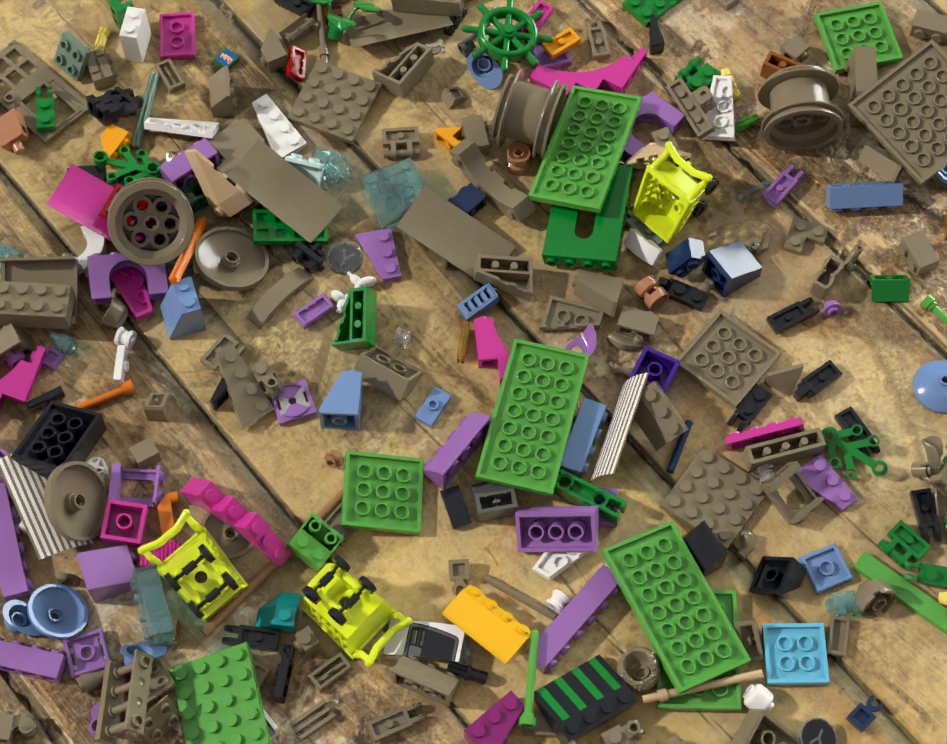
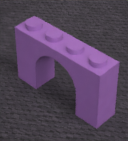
[621,92,685,171]
[87,252,168,305]

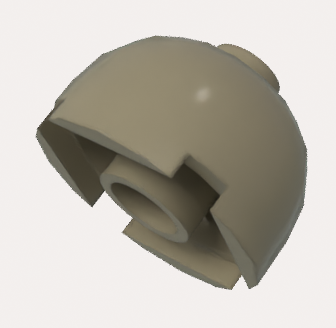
[855,579,897,619]

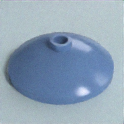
[913,360,947,414]
[27,583,88,639]

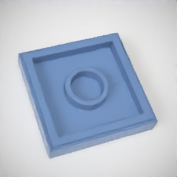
[798,543,853,595]

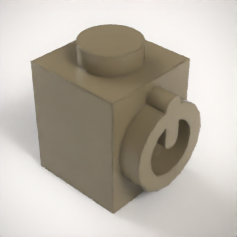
[780,36,810,63]

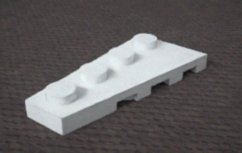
[701,75,735,141]
[252,94,307,159]

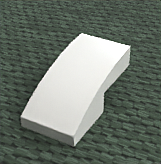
[623,228,663,266]

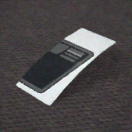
[383,620,465,662]

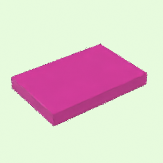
[159,12,196,61]

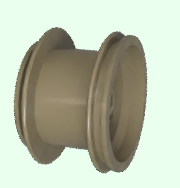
[757,65,844,151]
[491,68,567,159]
[107,177,194,266]

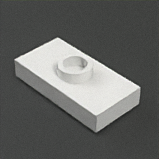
[113,345,129,388]

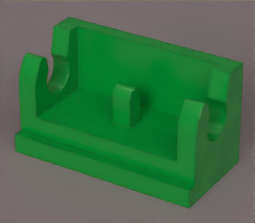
[108,0,134,30]

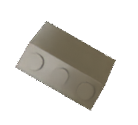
[353,346,424,401]
[634,381,689,451]
[392,655,459,707]

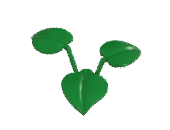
[309,0,383,41]

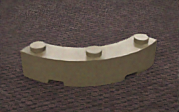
[449,139,536,223]

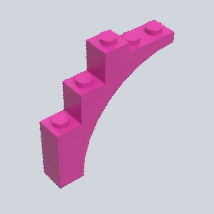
[180,477,292,568]

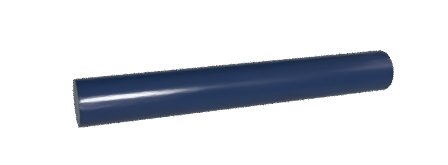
[666,420,693,474]

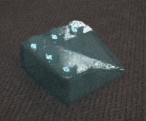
[360,157,426,229]

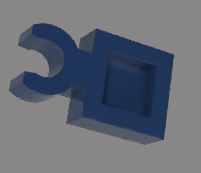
[846,695,883,733]

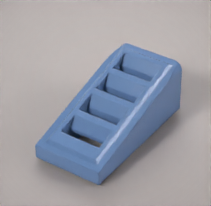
[457,283,499,321]

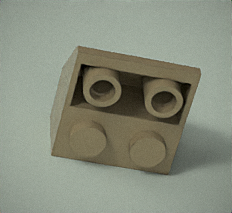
[209,66,237,118]

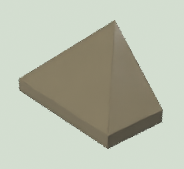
[764,363,804,396]
[735,619,764,662]

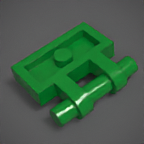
[675,56,720,95]
[878,520,932,571]

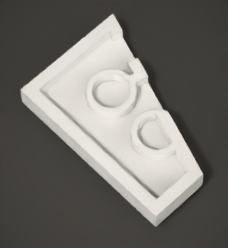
[532,540,600,581]

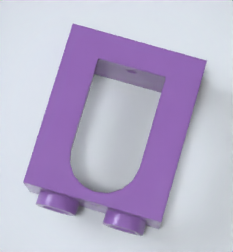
[108,463,165,509]

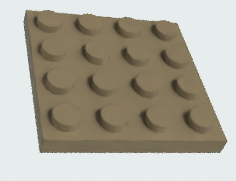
[287,60,382,145]
[677,309,782,409]
[660,446,766,551]

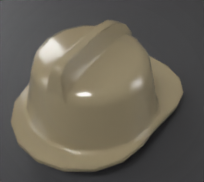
[99,287,128,329]

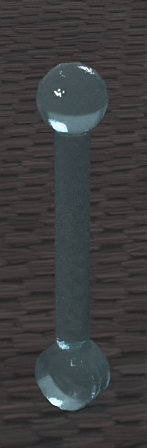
[737,180,769,200]

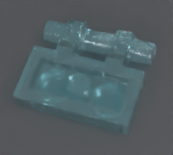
[311,149,352,183]

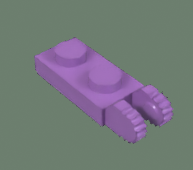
[761,164,805,208]

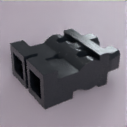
[86,86,143,127]

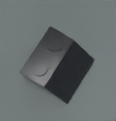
[683,520,727,577]

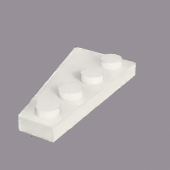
[144,117,219,139]

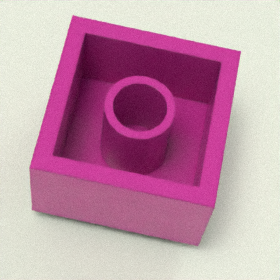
[100,499,149,548]

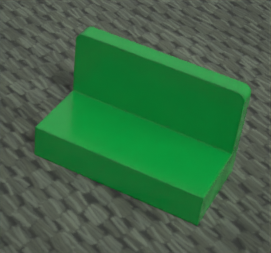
[869,275,910,302]

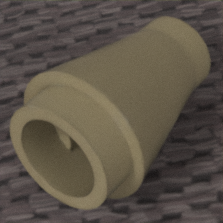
[75,669,104,694]

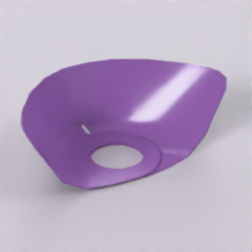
[565,323,597,358]

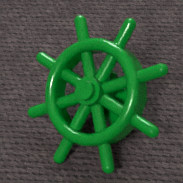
[462,0,553,73]

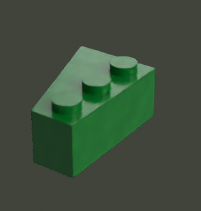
[331,286,377,351]

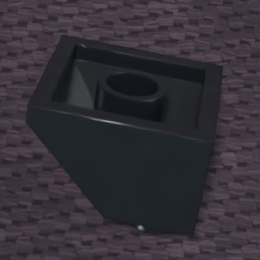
[749,556,807,595]

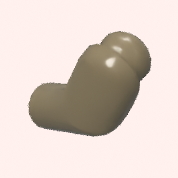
[750,232,772,254]
[843,244,864,272]
[737,530,755,560]

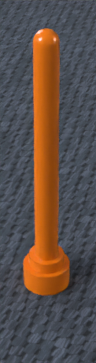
[75,378,136,409]

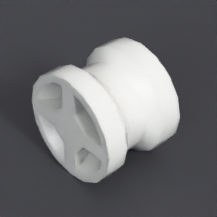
[114,327,137,349]
[87,457,108,479]
[545,589,570,615]

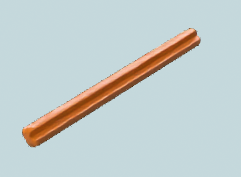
[168,216,207,285]

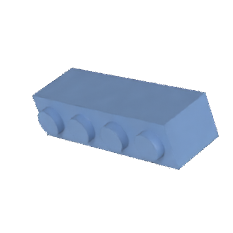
[826,180,903,212]
[560,398,608,479]

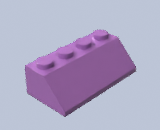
[424,412,491,490]
[515,506,599,552]

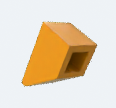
[100,124,131,169]

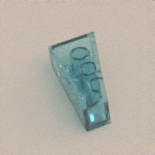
[129,564,175,648]

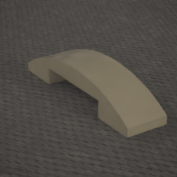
[247,267,313,329]

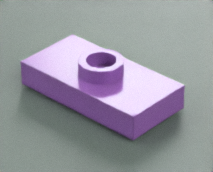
[293,293,335,330]

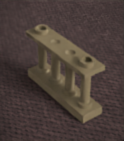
[95,649,153,744]

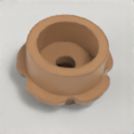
[324,450,343,468]

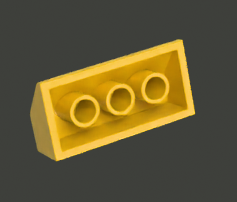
[442,585,531,665]

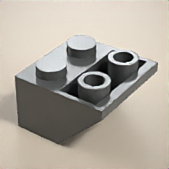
[471,482,518,522]

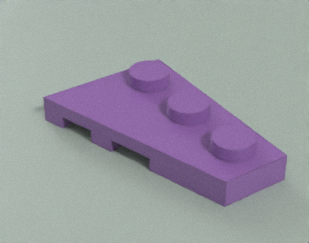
[355,228,402,282]
[798,454,858,512]

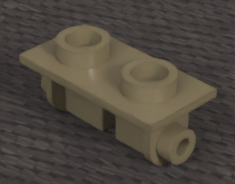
[279,13,316,48]

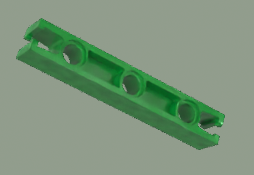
[554,469,627,525]

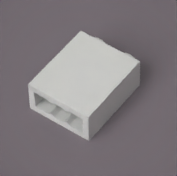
[119,7,151,63]

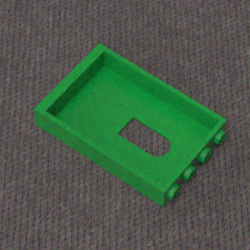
[542,165,634,271]

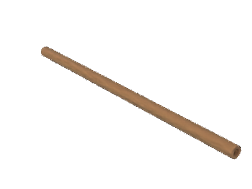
[201,489,343,637]

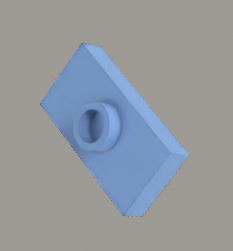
[415,387,451,428]

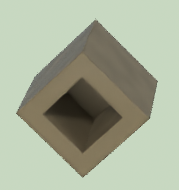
[129,437,162,469]

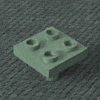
[53,31,91,82]

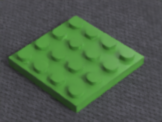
[814,1,903,74]
[341,450,424,535]

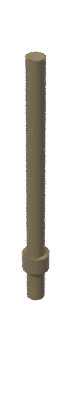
[316,4,330,64]

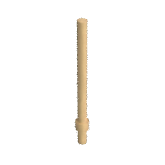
[641,670,763,704]

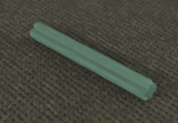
[130,72,160,149]

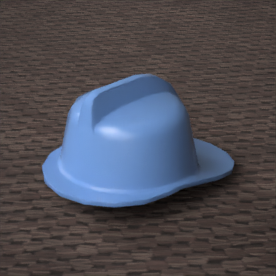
[467,50,503,89]
[2,599,42,636]
[120,640,167,665]

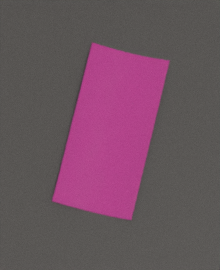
[46,164,159,242]

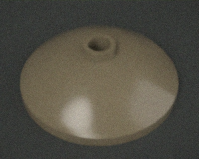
[200,503,254,560]

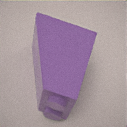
[77,545,143,603]

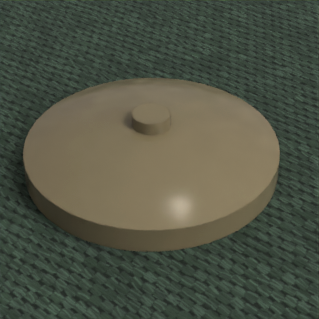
[194,226,269,291]
[44,461,109,542]

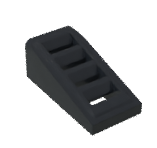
[649,14,665,55]
[210,376,229,411]

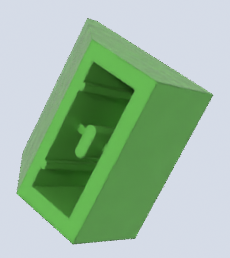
[286,513,344,572]

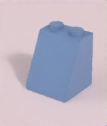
[160,276,206,340]
[319,370,364,430]

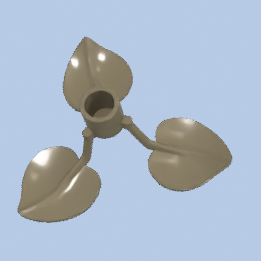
[911,436,947,520]

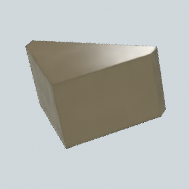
[144,393,170,421]

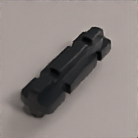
[444,8,467,36]

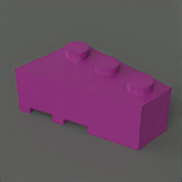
[464,690,525,744]

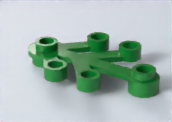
[93,146,162,185]
[821,424,888,480]

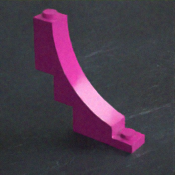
[528,47,648,104]
[474,316,579,401]
[0,346,47,407]

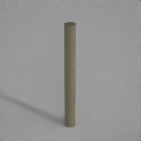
[484,574,557,621]

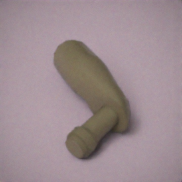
[609,361,632,377]

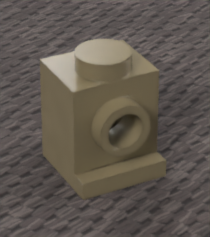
[293,626,321,660]

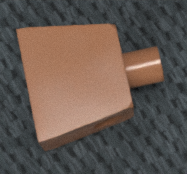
[0,108,30,155]

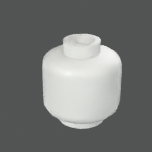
[742,684,774,713]

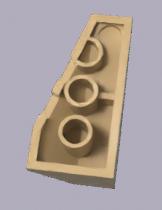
[624,143,691,170]
[184,149,253,217]

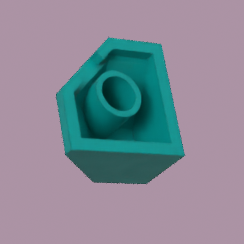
[255,592,301,634]

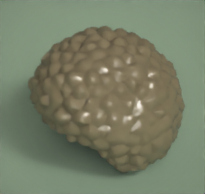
[617,646,660,692]

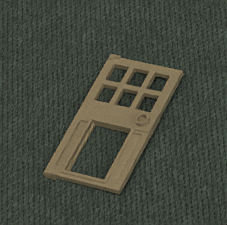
[0,40,89,144]

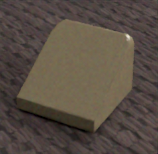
[440,86,467,109]

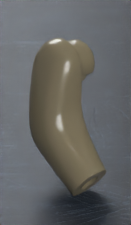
[607,332,644,350]

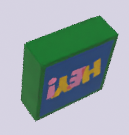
[214,47,240,70]

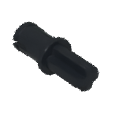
[26,386,66,412]
[447,661,488,685]

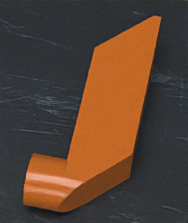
[157,491,180,540]

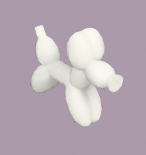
[331,271,377,314]

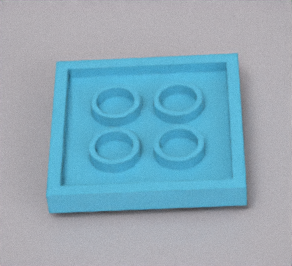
[761,623,830,686]

